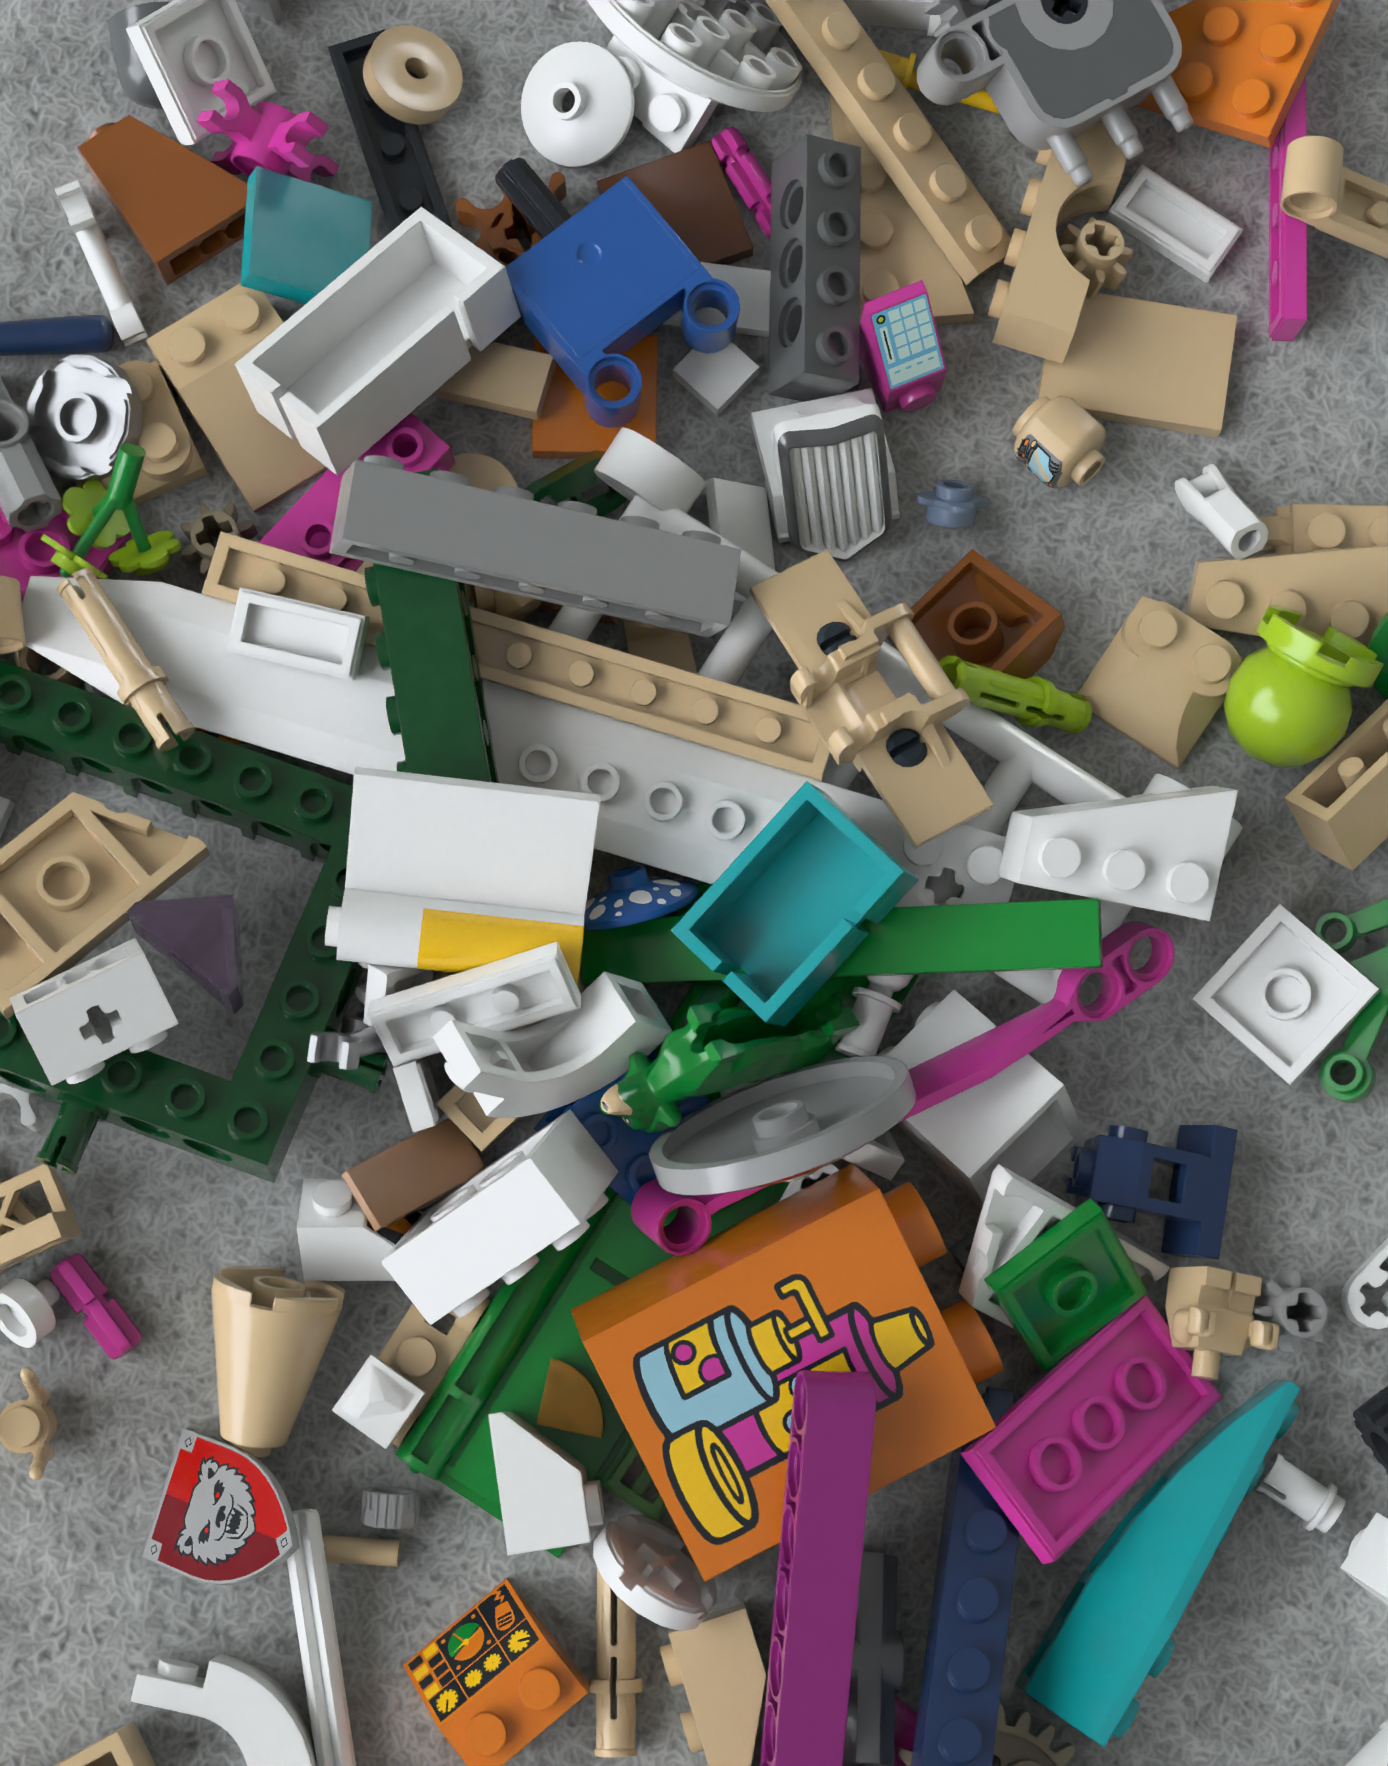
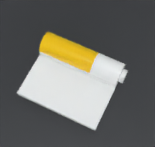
[325,767,600,985]

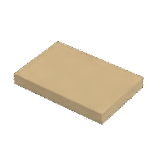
[1037,293,1237,438]

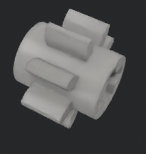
[1253,1269,1334,1353]

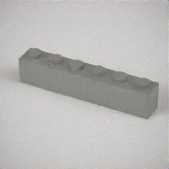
[329,455,741,638]

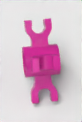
[196,79,339,183]

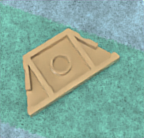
[0,792,210,1019]

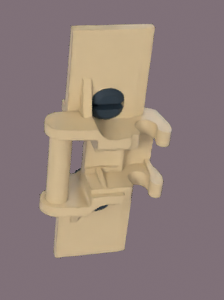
[749,550,994,849]

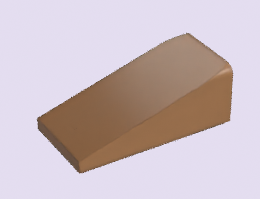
[341,1118,485,1232]

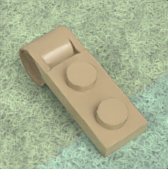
[1280,136,1388,259]

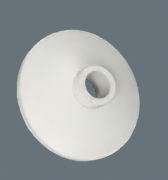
[521,41,635,168]

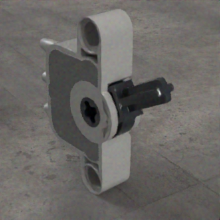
[917,0,1194,187]

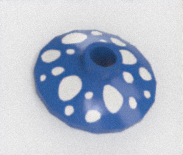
[584,866,698,930]

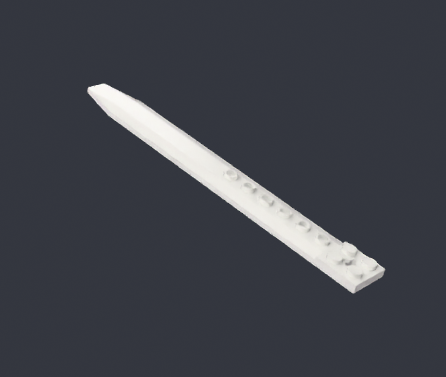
[22,576,1015,907]

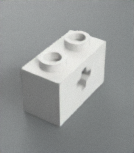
[10,938,179,1086]

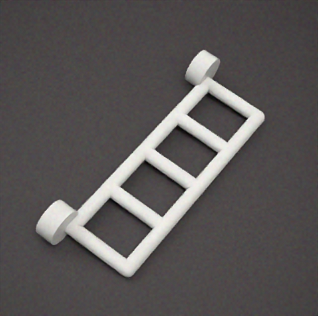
[548,427,1243,1005]

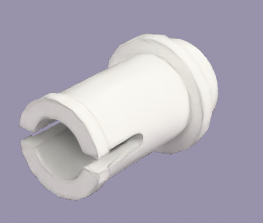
[1255,1453,1346,1533]

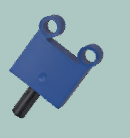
[495,157,740,428]

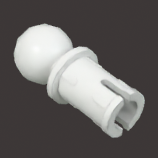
[835,975,914,1058]

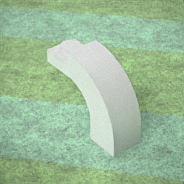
[433,971,673,1118]
[130,1653,317,1766]

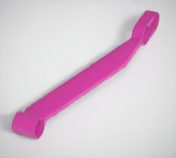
[631,921,1175,1256]

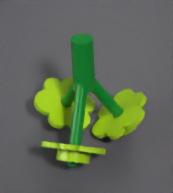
[41,443,181,579]

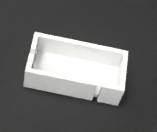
[235,207,521,476]

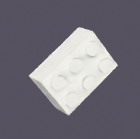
[381,1109,619,1325]

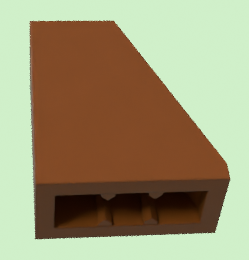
[77,115,247,286]

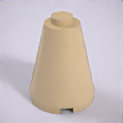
[211,1266,345,1457]

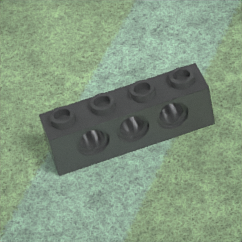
[768,134,861,402]

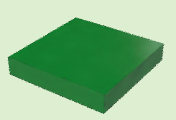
[984,1198,1148,1372]

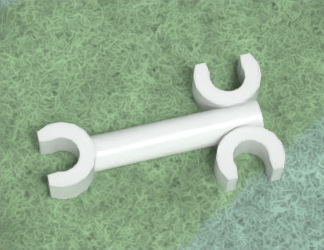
[54,179,148,347]

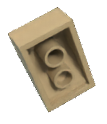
[146,283,328,514]

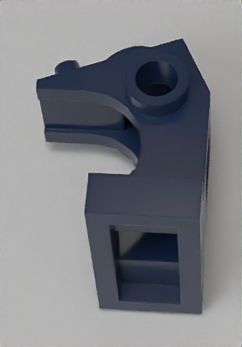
[1066,1125,1238,1260]

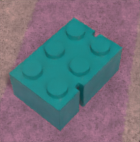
[671,781,919,1027]

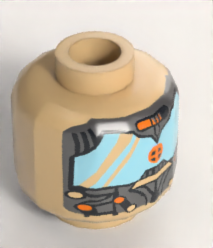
[1013,396,1106,489]

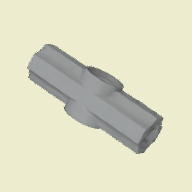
[0,377,62,533]

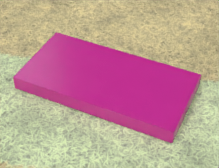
[960,1294,1223,1564]

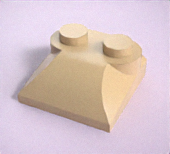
[76,360,208,505]
[1077,596,1244,770]

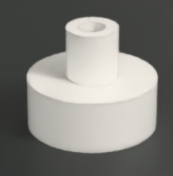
[0,1278,60,1348]

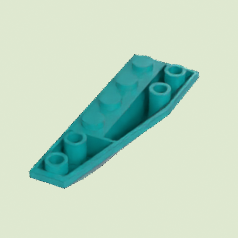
[1016,1380,1301,1747]

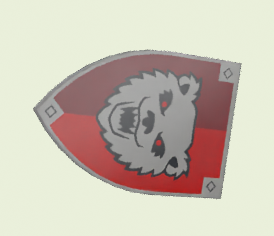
[142,1428,300,1586]

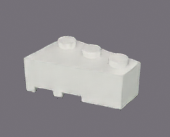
[998,785,1238,921]

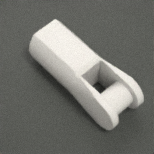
[1175,464,1268,561]

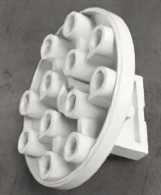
[587,0,802,153]

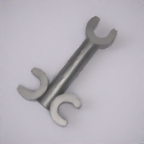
[307,1011,440,1070]

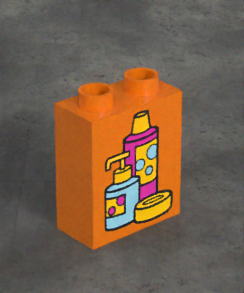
[571,1164,1004,1582]

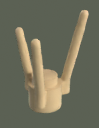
[0,1367,58,1480]

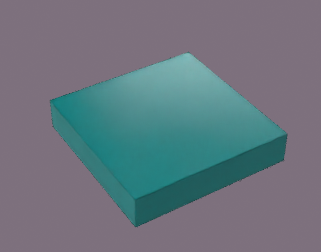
[240,166,372,304]

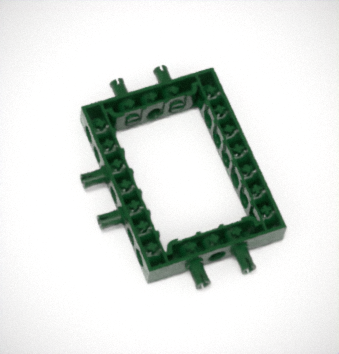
[0,660,390,1183]

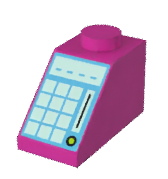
[859,280,946,413]

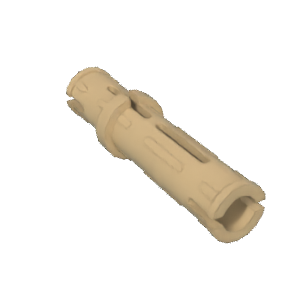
[56,568,195,752]
[589,1567,643,1757]

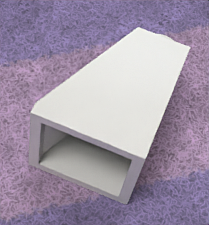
[877,990,1085,1211]

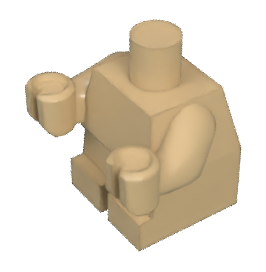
[1165,1266,1280,1380]

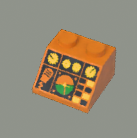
[403,1578,590,1766]

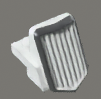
[751,388,900,562]

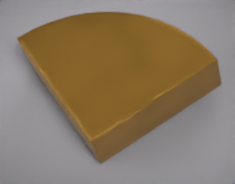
[537,1358,604,1438]

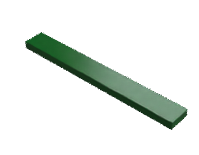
[581,899,1103,986]

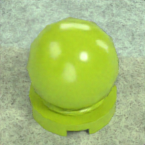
[1223,605,1384,768]

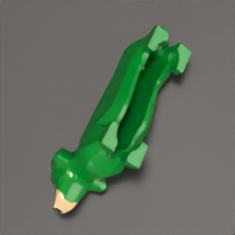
[600,978,860,1133]

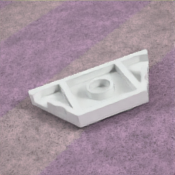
[959,1164,1171,1328]

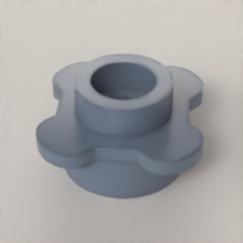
[917,480,990,528]

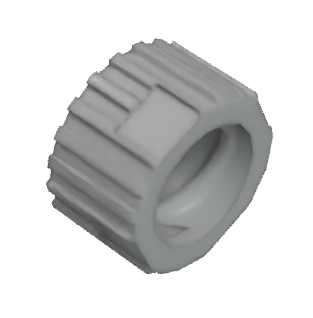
[360,1486,421,1529]

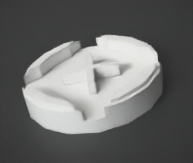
[593,1514,717,1631]

